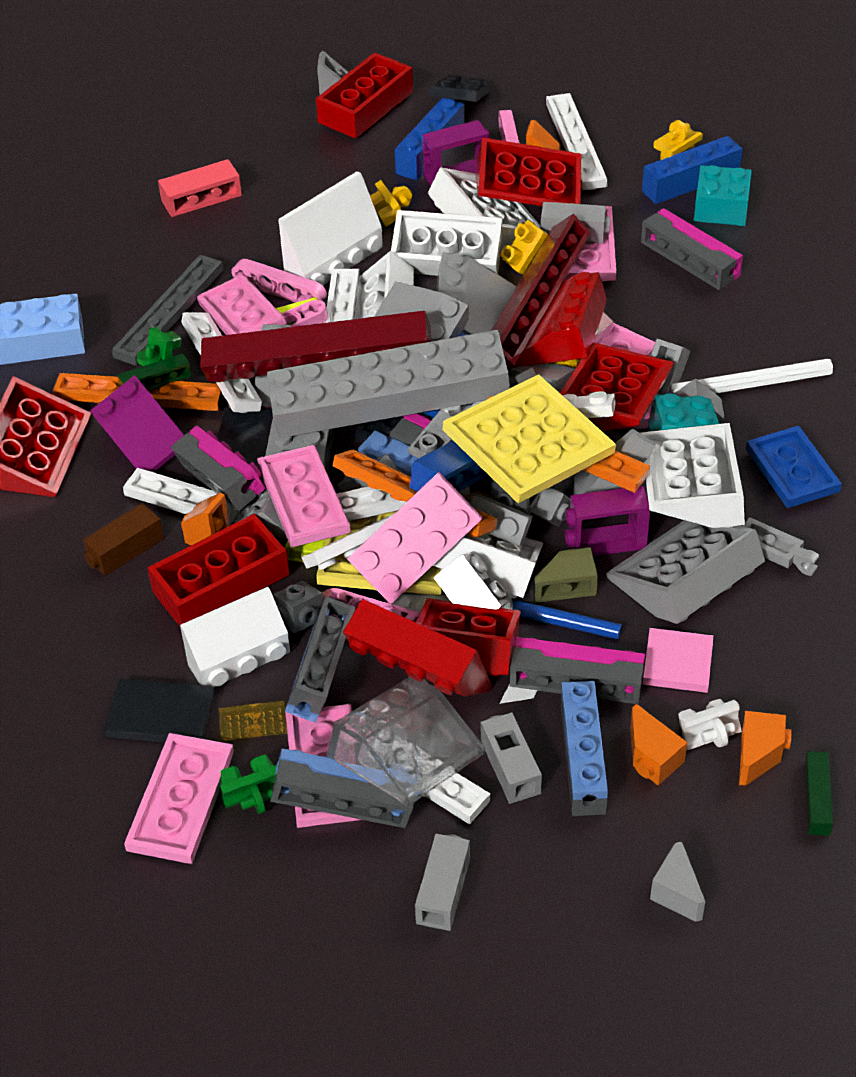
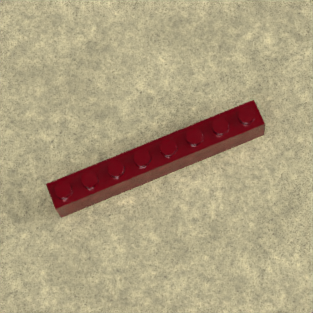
[491,214,591,370]
[200,310,431,382]

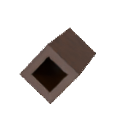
[83,503,164,576]

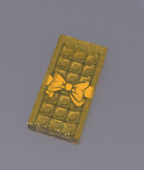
[219,701,287,741]

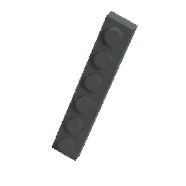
[112,255,223,366]

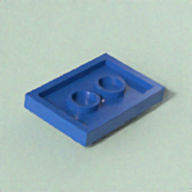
[746,425,842,508]

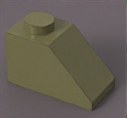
[534,547,598,603]

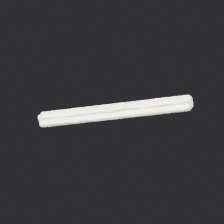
[670,358,833,394]

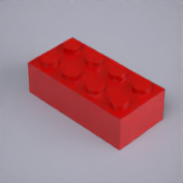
[316,52,413,138]
[147,514,290,628]

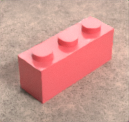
[158,159,242,217]

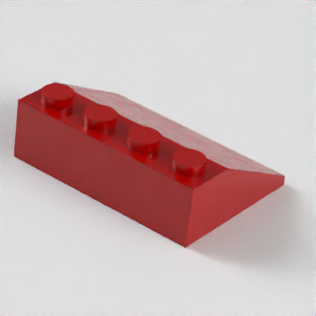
[475,137,582,206]
[512,272,607,368]
[560,342,674,431]
[0,376,91,497]
[343,599,493,697]

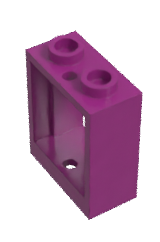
[422,120,491,186]
[565,486,650,556]

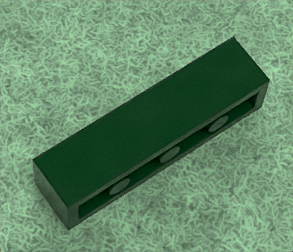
[117,353,191,391]
[804,751,833,836]

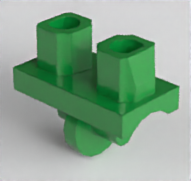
[136,327,181,366]
[220,754,277,814]

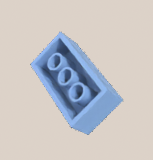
[0,293,85,365]

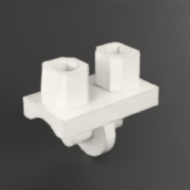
[679,699,741,750]

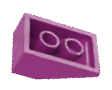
[90,375,184,472]

